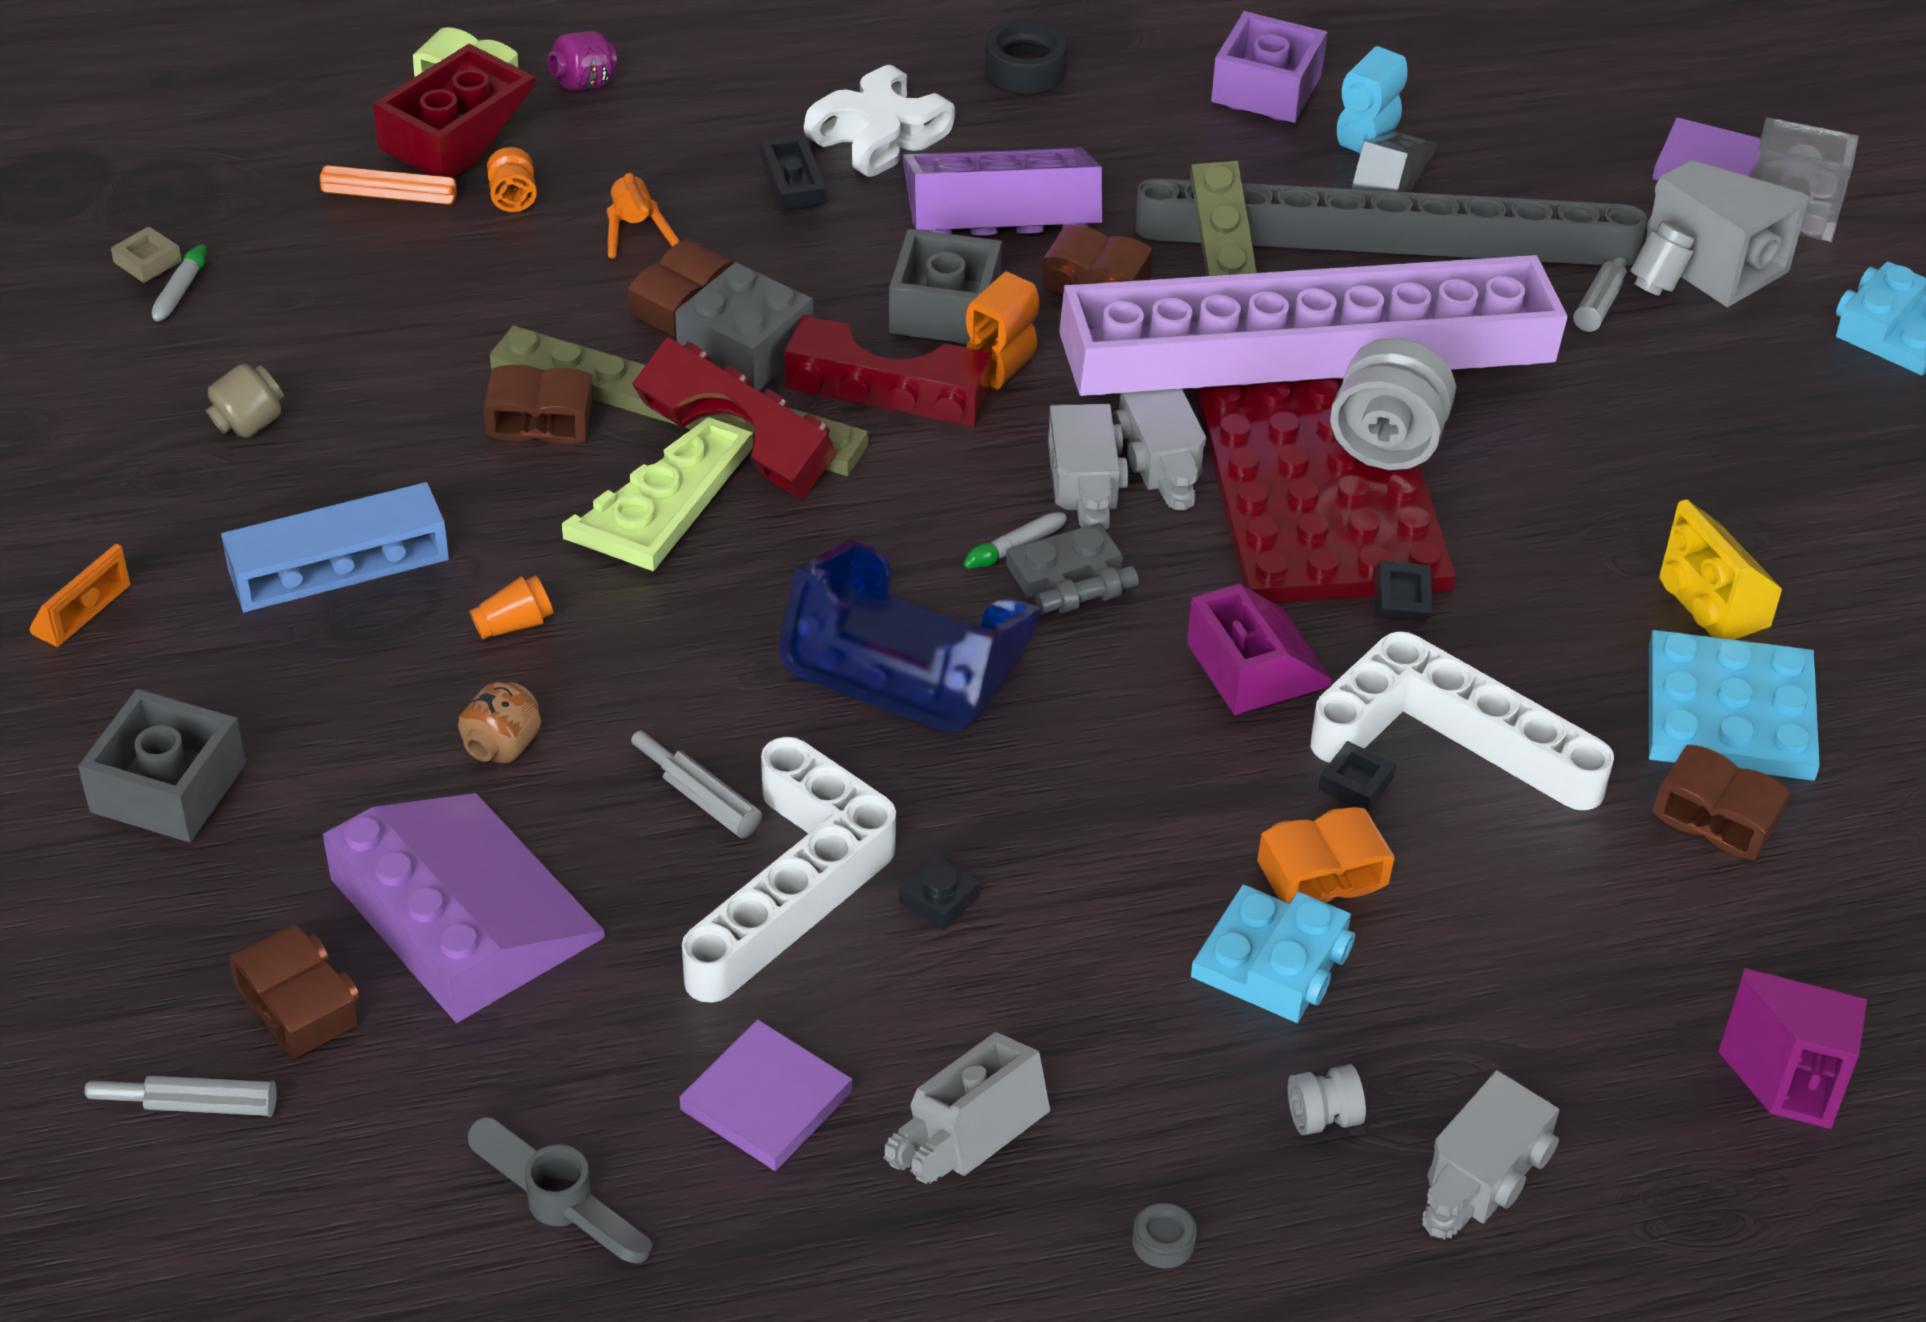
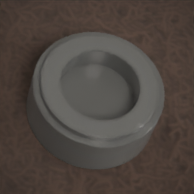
[1132,1203,1197,1268]

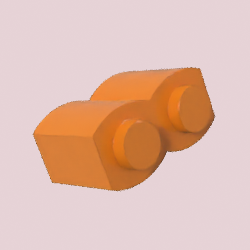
[966,271,1039,390]
[1257,807,1395,904]

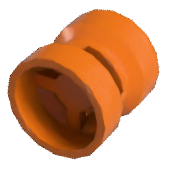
[487,147,537,212]

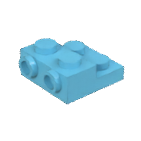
[1836,261,1926,376]
[1191,884,1355,1023]

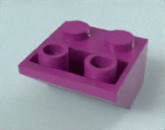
[1187,584,1332,715]
[1718,968,1867,1129]

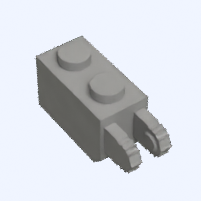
[1113,389,1206,511]
[1048,404,1128,530]
[883,1032,1051,1184]
[1422,1070,1560,1240]

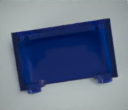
[779,539,1040,732]

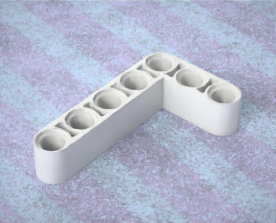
[1310,632,1614,810]
[682,737,896,1003]

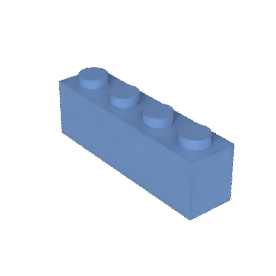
[221,482,449,613]

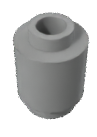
[1630,221,1696,296]

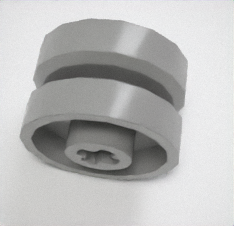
[1330,338,1456,470]

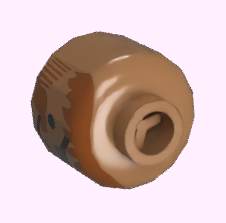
[458,682,541,763]

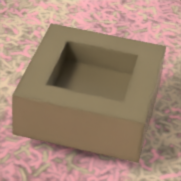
[111,226,182,283]

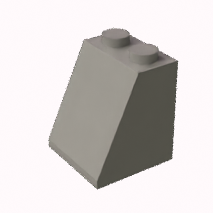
[1646,160,1809,308]

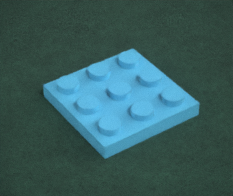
[1649,630,1820,781]

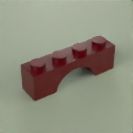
[785,315,991,427]
[632,336,837,501]

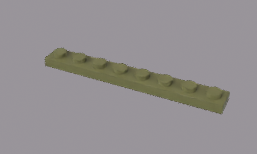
[490,326,868,477]

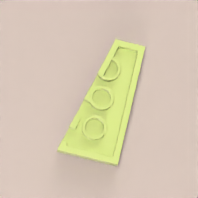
[562,417,753,571]

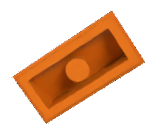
[30,544,131,647]

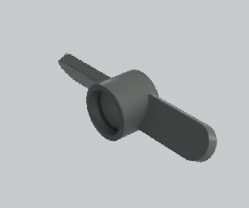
[468,1117,652,1263]

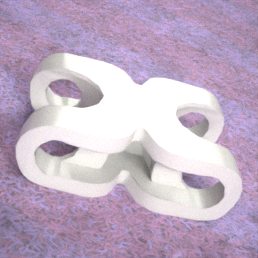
[804,65,955,177]

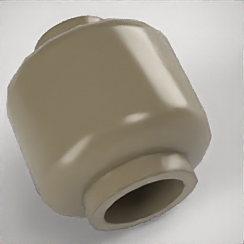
[205,364,284,438]

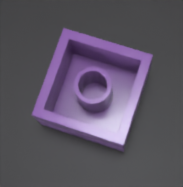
[1211,11,1327,123]

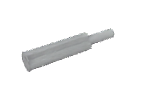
[1573,258,1627,332]
[631,730,762,838]
[85,1076,277,1118]

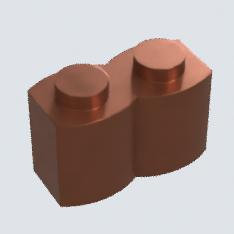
[1043,225,1152,295]
[628,239,734,337]
[484,365,592,444]
[1652,745,1791,860]
[229,923,360,1059]

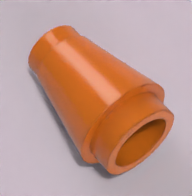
[469,575,554,640]

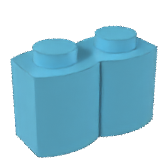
[1337,46,1408,154]

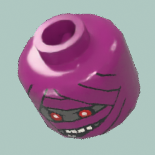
[547,31,617,91]

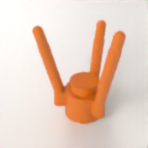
[606,173,680,259]

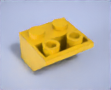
[1659,499,1782,640]

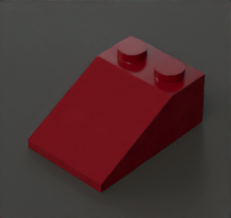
[373,43,536,178]

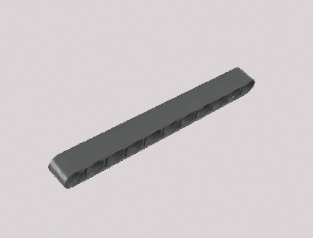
[1135,178,1647,266]

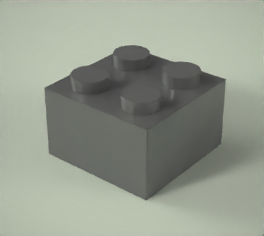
[889,229,1002,344]
[675,262,813,391]
[78,689,246,843]

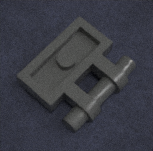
[1006,523,1139,614]

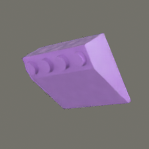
[903,147,1102,235]
[323,793,605,1023]

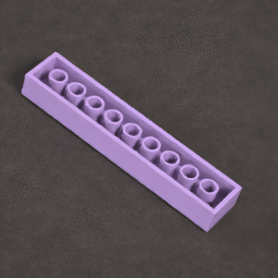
[1059,255,1568,396]

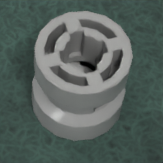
[1287,1064,1366,1135]

